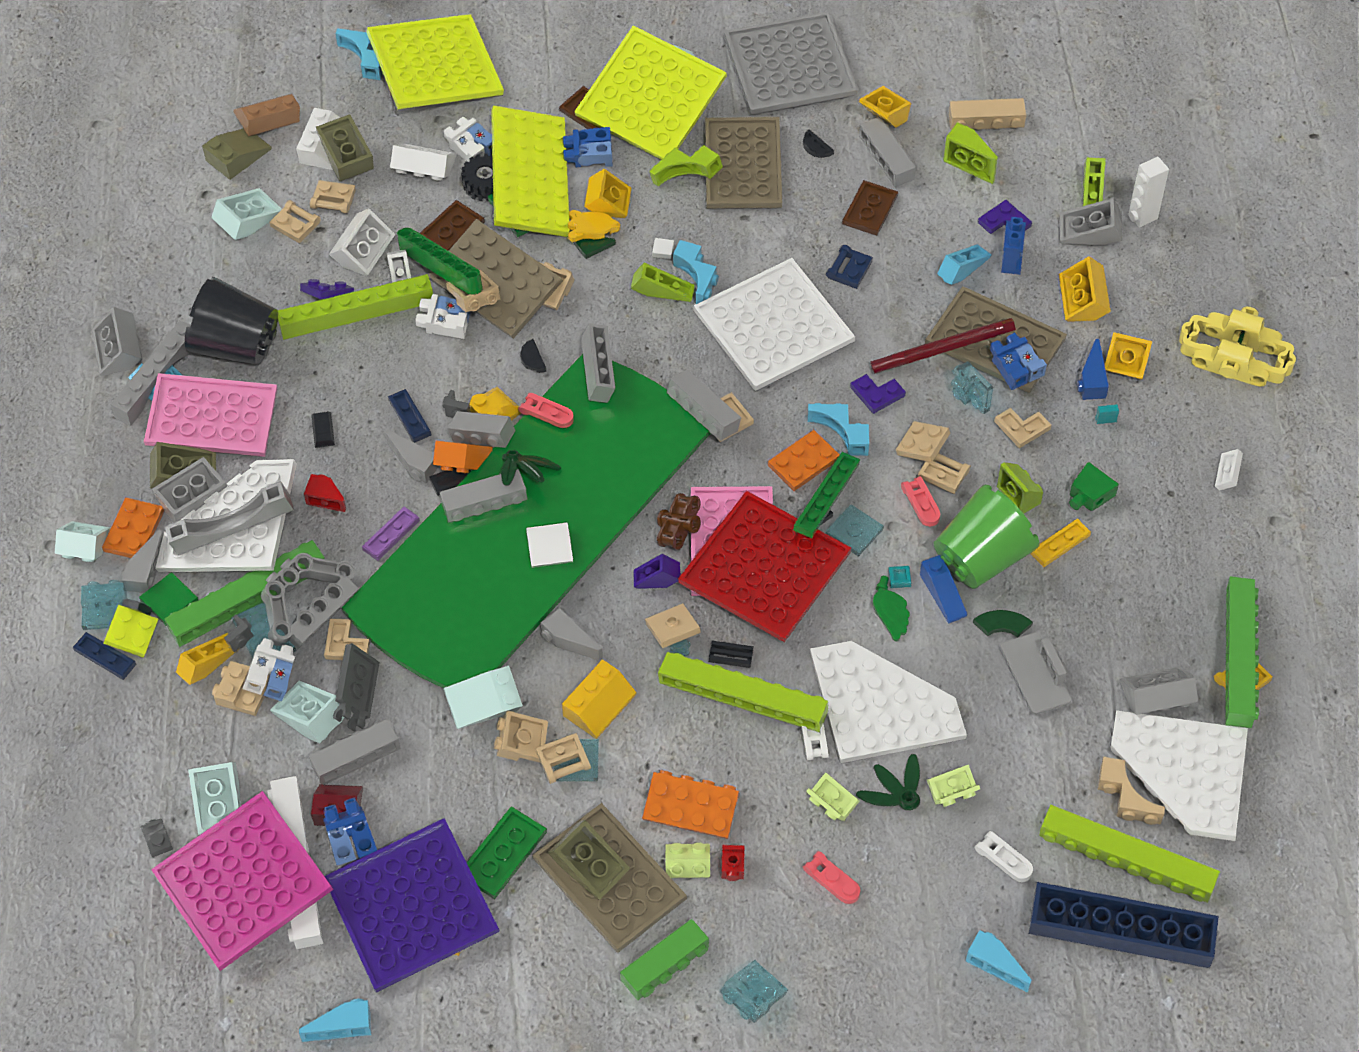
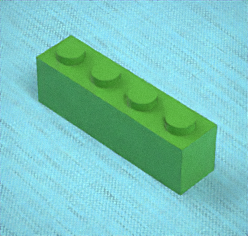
[620,919,709,1001]

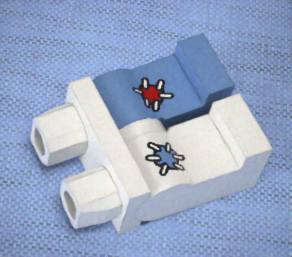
[444,117,492,162]
[416,294,471,339]
[242,638,295,701]

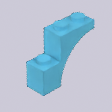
[335,28,383,80]
[673,240,719,304]
[808,403,869,456]

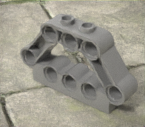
[261,553,359,649]

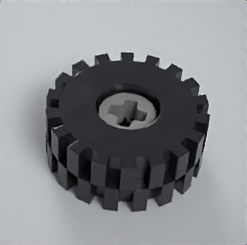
[461,153,493,202]

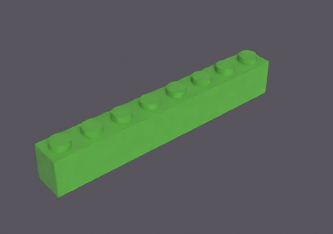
[164,540,325,647]
[1225,576,1259,728]

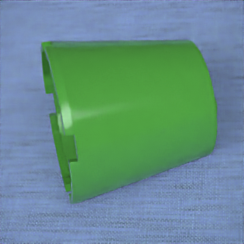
[934,485,1039,589]

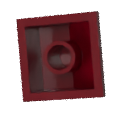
[311,784,363,826]

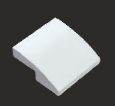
[526,523,573,568]

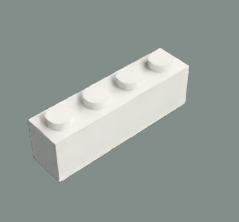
[1128,157,1169,227]

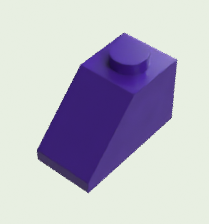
[634,554,681,589]

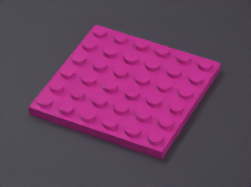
[151,791,334,971]

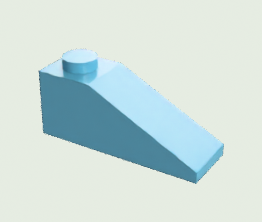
[937,244,992,285]
[966,930,1032,992]
[299,999,371,1042]

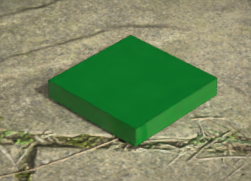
[139,572,198,626]

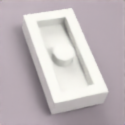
[1215,449,1243,491]

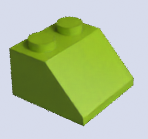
[997,462,1043,514]

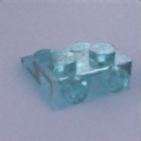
[951,361,993,414]
[81,580,127,630]
[721,960,788,1023]

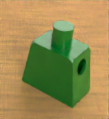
[1069,462,1119,511]

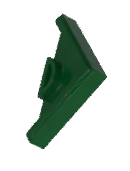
[568,231,616,259]

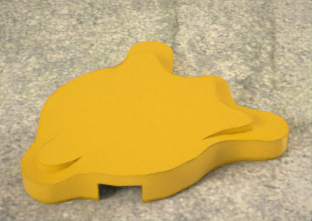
[568,210,620,242]

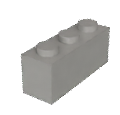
[447,411,515,448]

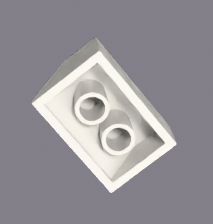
[296,108,340,170]
[390,143,457,180]
[329,209,396,276]

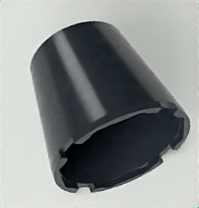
[184,276,278,365]

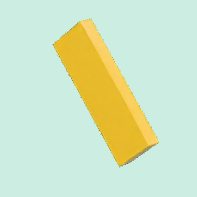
[1031,518,1091,567]

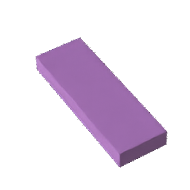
[362,507,420,561]

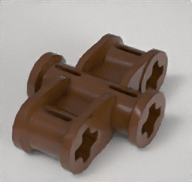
[657,493,701,550]

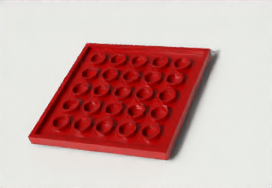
[678,490,851,643]

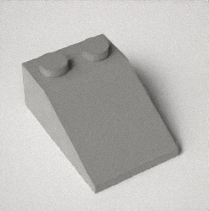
[1060,198,1122,245]

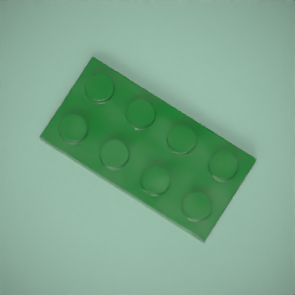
[467,806,547,900]

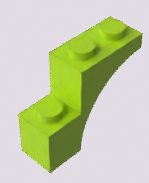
[649,145,723,187]

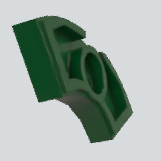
[973,610,1033,638]

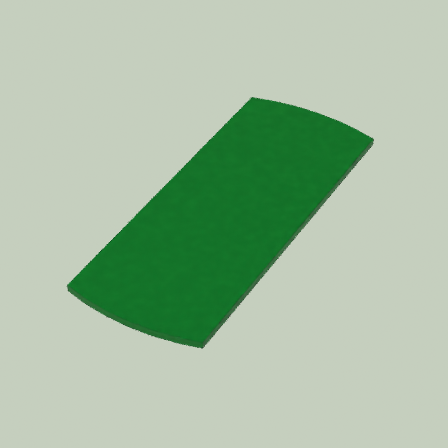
[342,354,711,689]

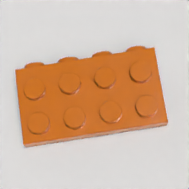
[642,770,740,839]

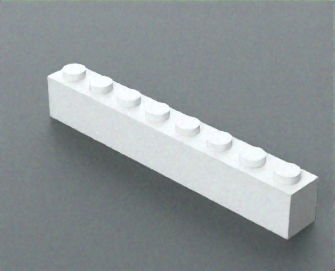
[267,776,323,949]

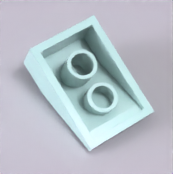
[211,188,282,240]
[444,666,523,729]
[270,681,344,744]
[188,762,241,835]

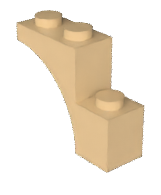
[1098,757,1165,825]

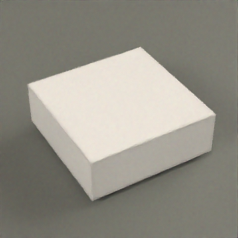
[652,238,674,259]

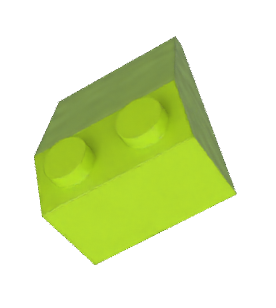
[943,122,998,184]

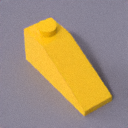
[176,633,239,685]

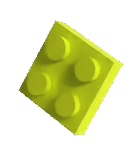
[103,604,158,658]

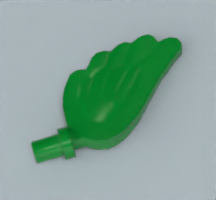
[872,575,910,641]

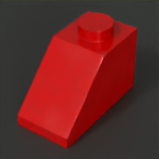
[304,474,346,512]

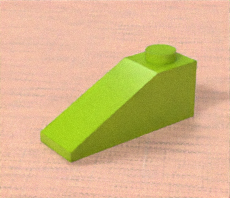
[1083,157,1106,206]
[631,262,695,302]

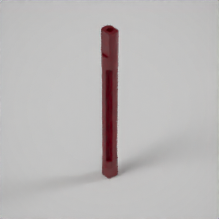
[870,318,1016,374]

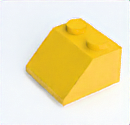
[859,86,911,128]
[584,168,631,218]

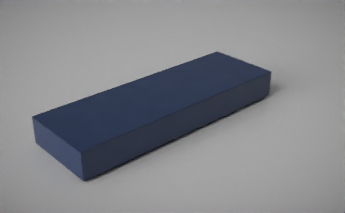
[388,389,432,443]
[73,632,137,680]

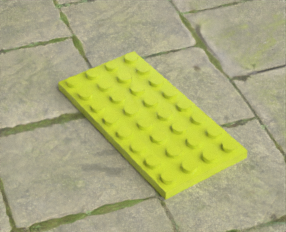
[491,105,570,237]

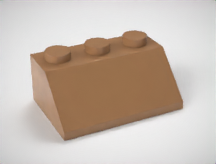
[233,94,300,136]

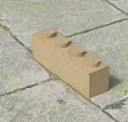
[948,98,1026,130]

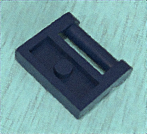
[826,245,873,289]

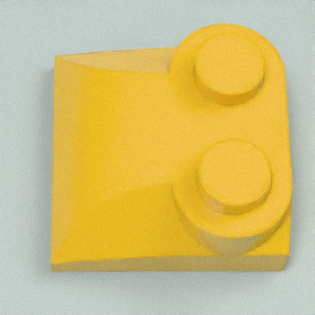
[1105,332,1152,380]
[470,386,521,421]

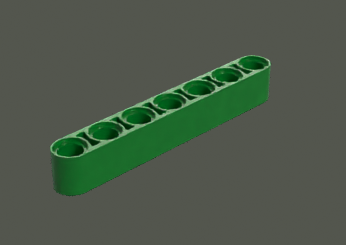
[397,228,483,295]

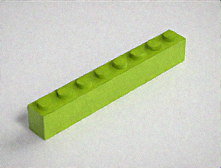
[278,274,433,340]
[658,652,829,733]
[1039,804,1220,903]

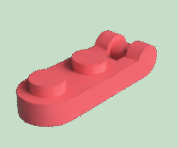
[519,393,574,428]
[901,476,940,527]
[803,851,860,904]

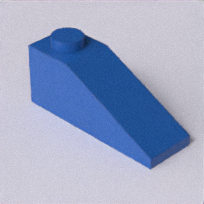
[1077,339,1109,400]
[920,555,967,624]

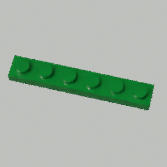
[793,452,860,538]

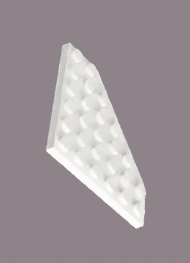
[155,459,297,572]
[810,641,967,763]
[1111,710,1248,841]

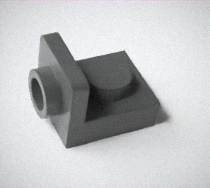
[141,819,173,858]

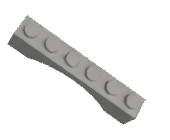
[110,320,191,426]
[165,481,294,556]

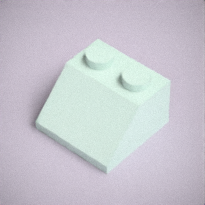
[55,521,111,562]

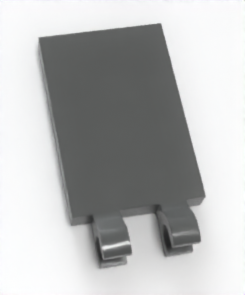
[333,643,380,731]

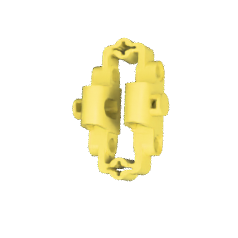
[1179,307,1296,387]

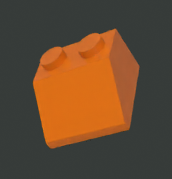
[433,441,492,473]

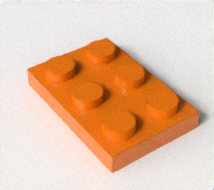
[768,430,840,491]
[102,497,164,558]

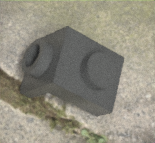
[442,390,471,418]
[224,615,254,653]

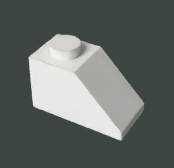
[386,250,411,282]

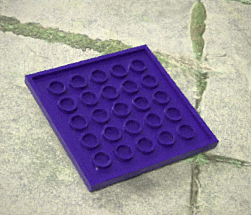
[324,818,500,993]

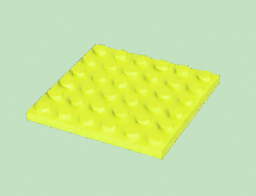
[367,14,504,109]
[575,26,727,160]

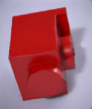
[722,845,745,881]

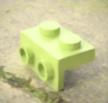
[927,765,981,807]
[806,772,860,821]
[665,843,710,878]

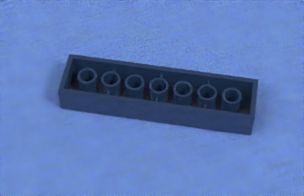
[1028,882,1219,968]

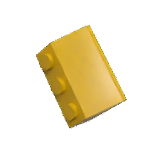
[1059,256,1111,322]
[562,659,637,739]

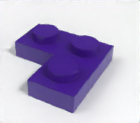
[978,200,1032,234]
[300,279,354,299]
[850,374,906,414]

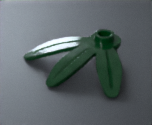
[501,450,561,486]
[856,754,920,811]

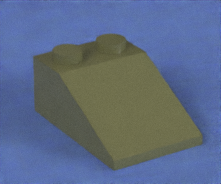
[316,114,374,182]
[202,128,272,180]
[150,442,216,489]
[548,820,631,900]

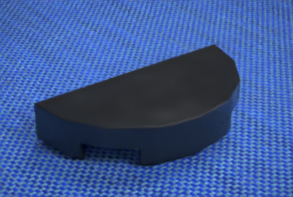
[803,129,834,158]
[520,339,547,373]

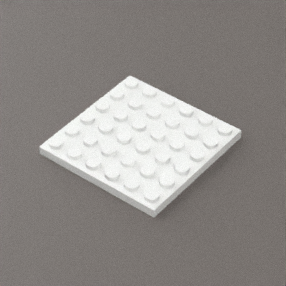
[693,258,855,391]

